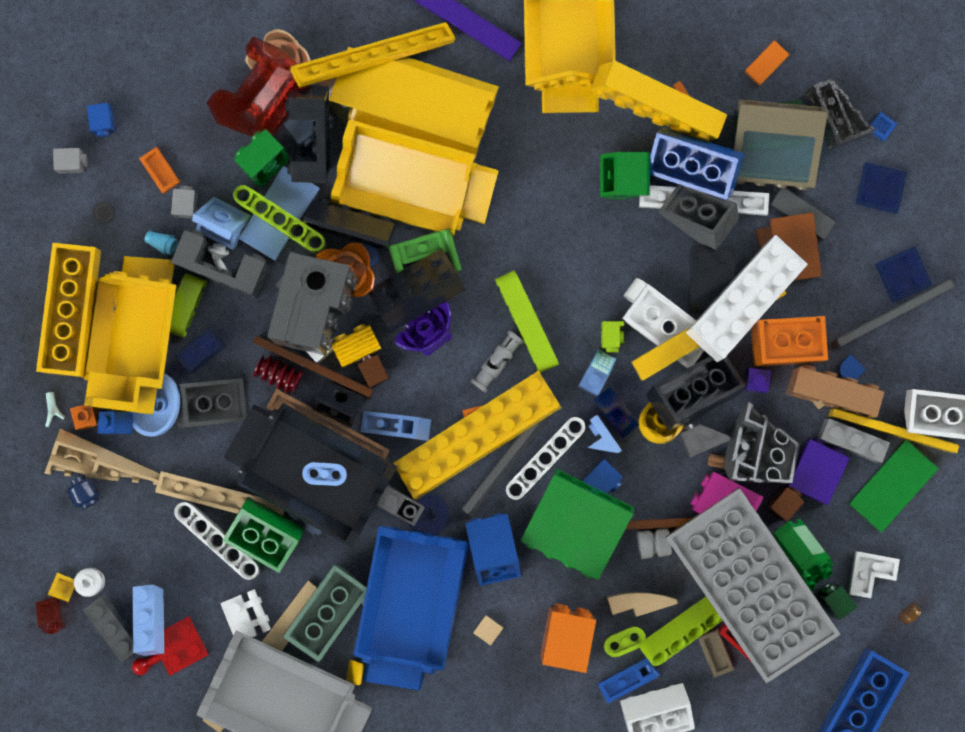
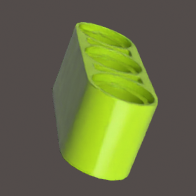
[170,273,207,338]

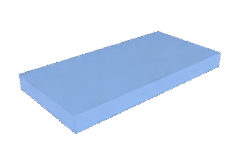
[239,166,320,261]

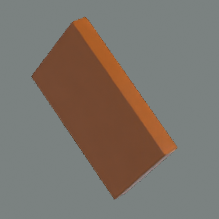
[769,212,822,281]

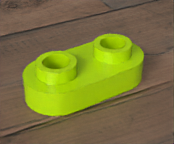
[603,626,646,657]

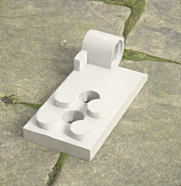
[622,278,704,368]

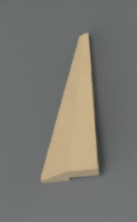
[45,429,160,485]

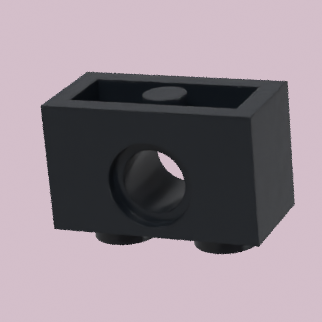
[312,379,365,428]

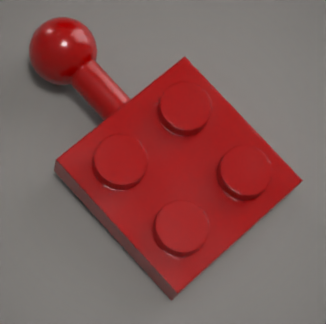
[132,616,209,676]

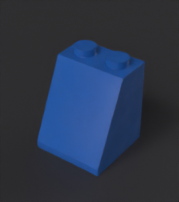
[465,513,521,586]

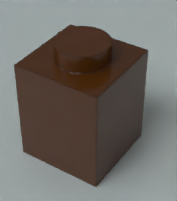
[358,354,390,388]

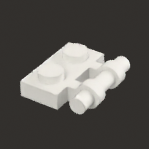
[220,589,271,637]

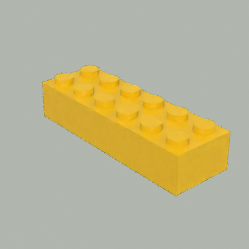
[590,60,727,142]
[36,243,101,378]

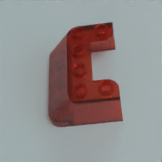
[206,36,310,137]

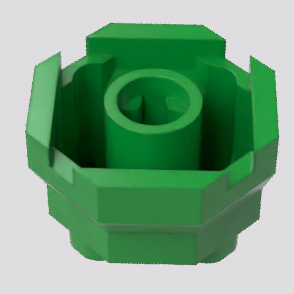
[772,519,833,591]

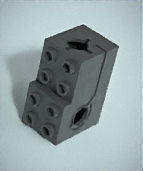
[267,252,358,356]

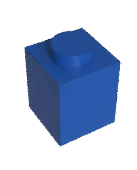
[87,103,115,137]
[98,412,133,434]

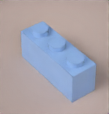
[133,585,164,656]

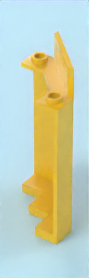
[329,47,499,161]
[331,120,499,237]

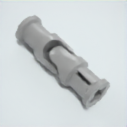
[470,331,524,393]

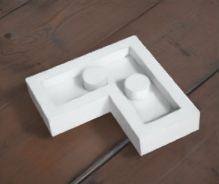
[848,551,900,598]

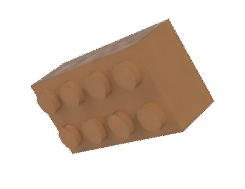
[785,364,884,418]

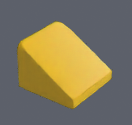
[346,659,365,685]

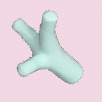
[45,392,65,427]

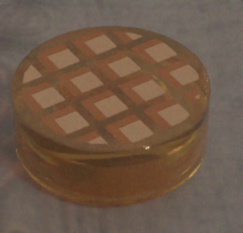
[899,603,921,624]

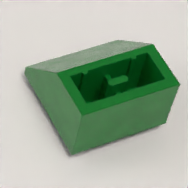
[600,152,650,200]

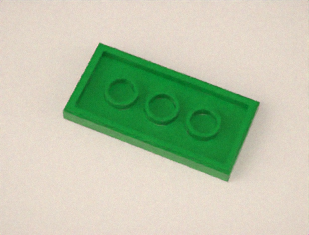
[848,440,939,533]

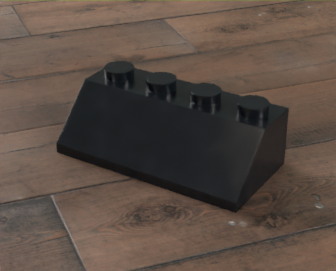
[303,198,396,251]

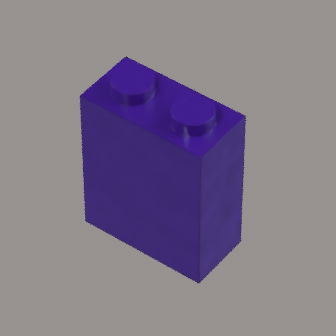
[785,437,850,505]

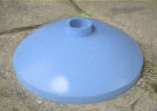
[133,374,180,437]

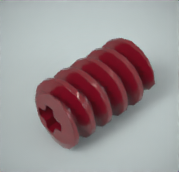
[253,355,303,394]

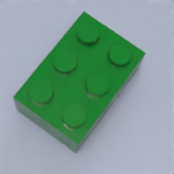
[234,129,290,189]
[222,497,305,573]

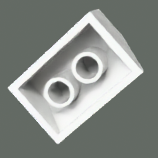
[904,389,965,439]
[620,683,695,732]

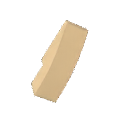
[606,592,678,617]

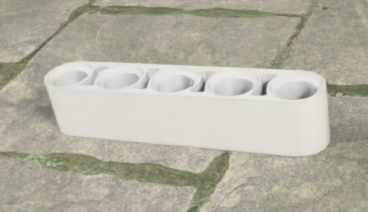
[506,417,585,500]
[174,502,261,580]

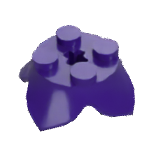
[395,302,452,356]

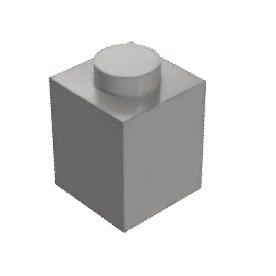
[53,148,88,174]
[171,186,198,218]

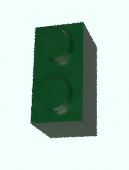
[816,583,857,620]

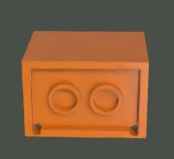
[751,316,828,367]
[540,603,596,673]

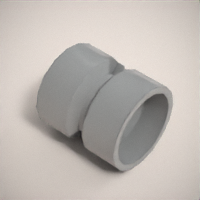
[637,528,672,559]

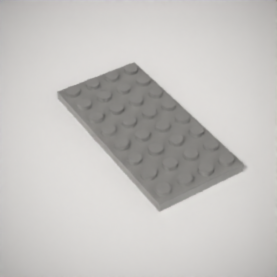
[666,487,841,684]

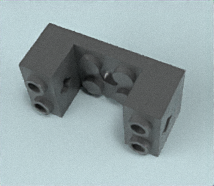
[171,229,270,298]

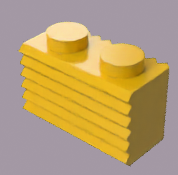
[332,324,382,368]

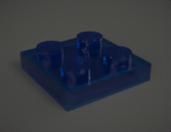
[855,162,907,214]
[875,247,933,303]

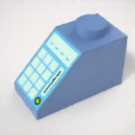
[578,349,617,397]

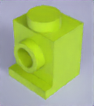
[601,321,624,353]

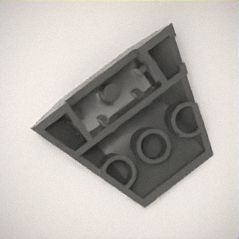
[723,401,800,484]

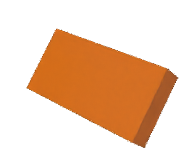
[744,40,790,86]
[139,147,181,194]

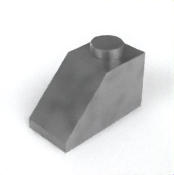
[678,423,730,458]

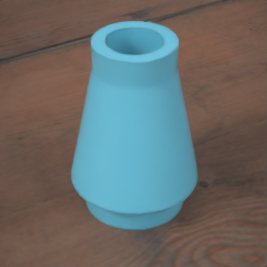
[144,231,178,255]

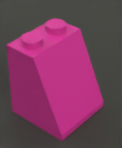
[690,472,764,514]

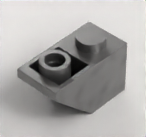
[377,485,425,526]

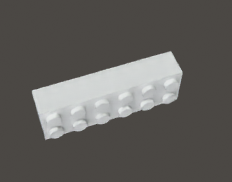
[686,235,808,362]

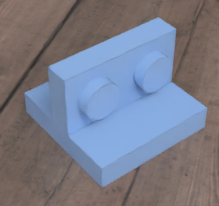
[192,197,251,250]

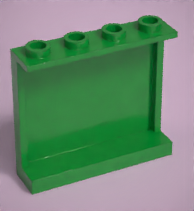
[520,468,634,580]

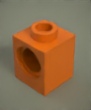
[70,405,98,430]

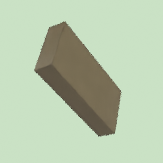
[698,629,735,678]

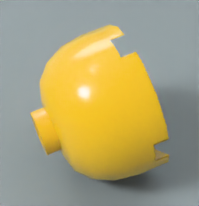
[638,402,683,444]

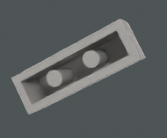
[817,419,890,463]

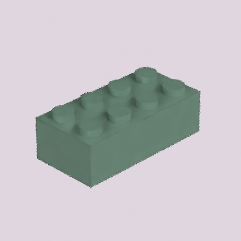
[283,563,367,662]

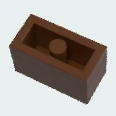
[764,487,804,522]

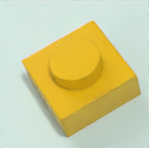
[48,573,75,602]

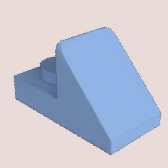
[587,415,622,453]

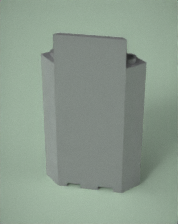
[196,630,372,732]

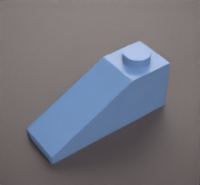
[360,411,431,441]

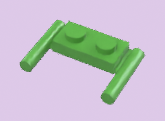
[388,228,462,273]

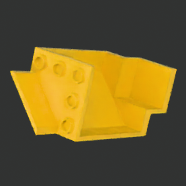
[524,0,616,113]
[84,256,176,415]

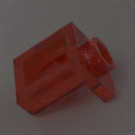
[35,597,66,634]

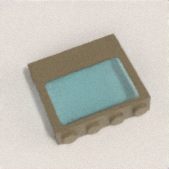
[733,99,828,190]

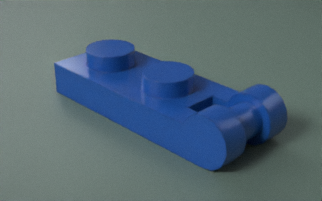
[597,657,661,703]

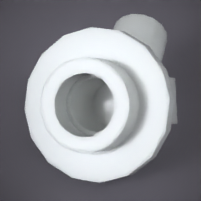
[208,243,229,272]

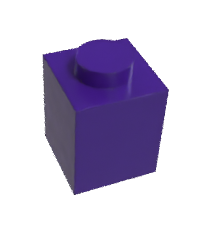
[743,368,771,394]

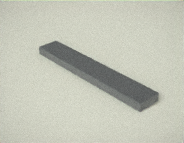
[833,280,954,348]
[462,415,552,517]

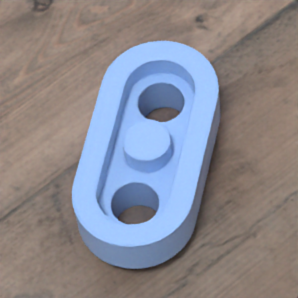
[303,462,347,486]

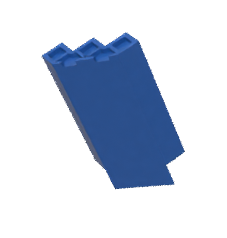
[354,526,469,690]

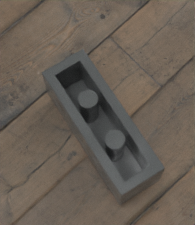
[83,595,135,663]

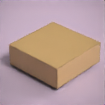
[473,615,503,646]

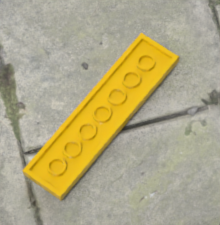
[393,371,562,500]

